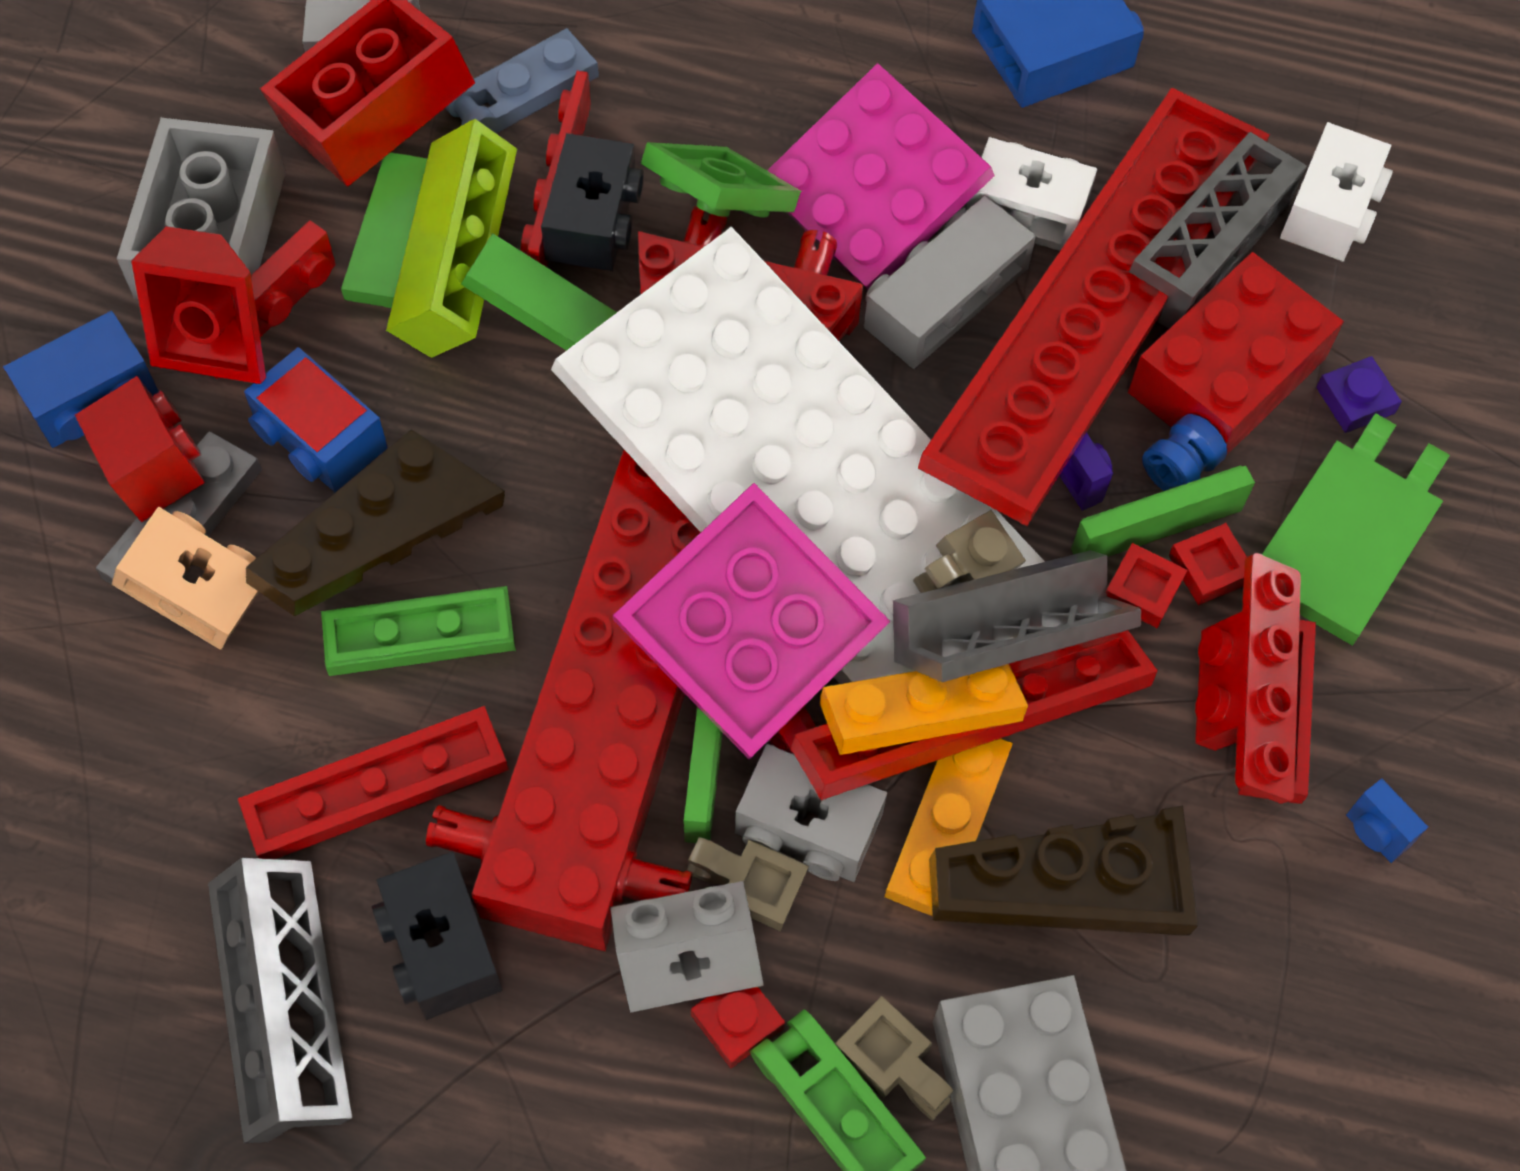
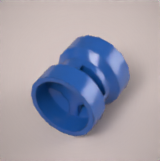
[1142,414,1227,491]

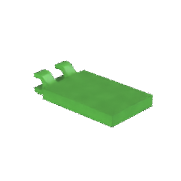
[1262,413,1450,646]

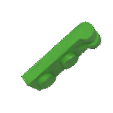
[750,1010,926,1171]

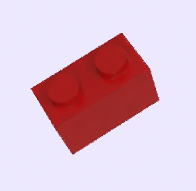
[75,376,205,523]

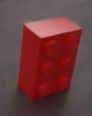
[260,0,475,187]
[1128,252,1344,456]

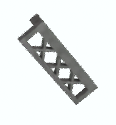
[1130,132,1307,329]
[893,550,1141,682]
[208,858,352,1143]

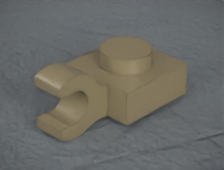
[912,510,1026,593]
[687,837,809,931]
[835,996,954,1121]

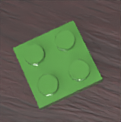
[640,142,801,218]

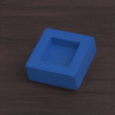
[1346,778,1428,863]

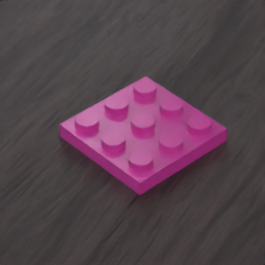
[767,63,995,291]
[613,483,890,759]

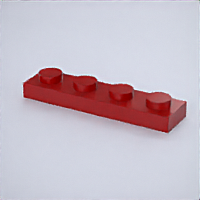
[237,706,509,859]

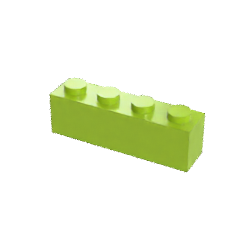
[386,119,517,358]

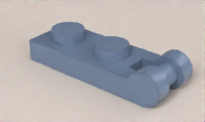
[445,28,599,134]

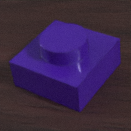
[1316,356,1402,433]
[1059,432,1113,511]

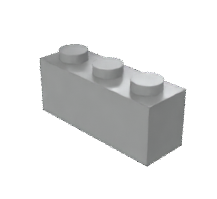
[864,196,1036,369]

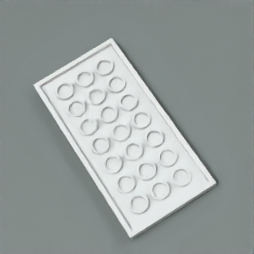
[551,227,1045,684]

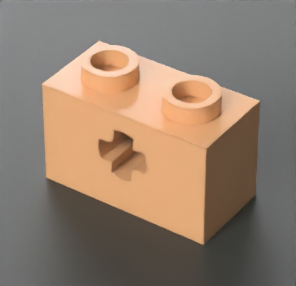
[111,507,259,650]

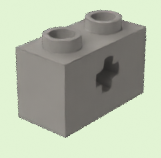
[735,744,887,882]
[611,881,764,1013]

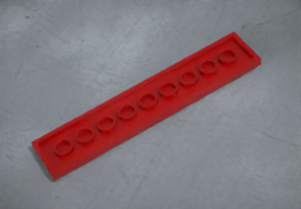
[918,88,1270,526]

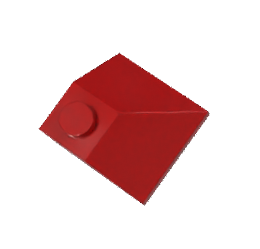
[131,226,266,384]

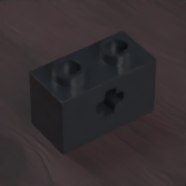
[541,133,644,271]
[372,851,503,1020]

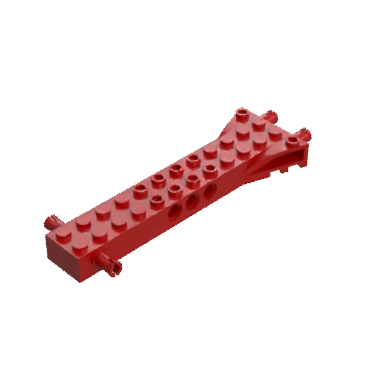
[426,206,863,952]

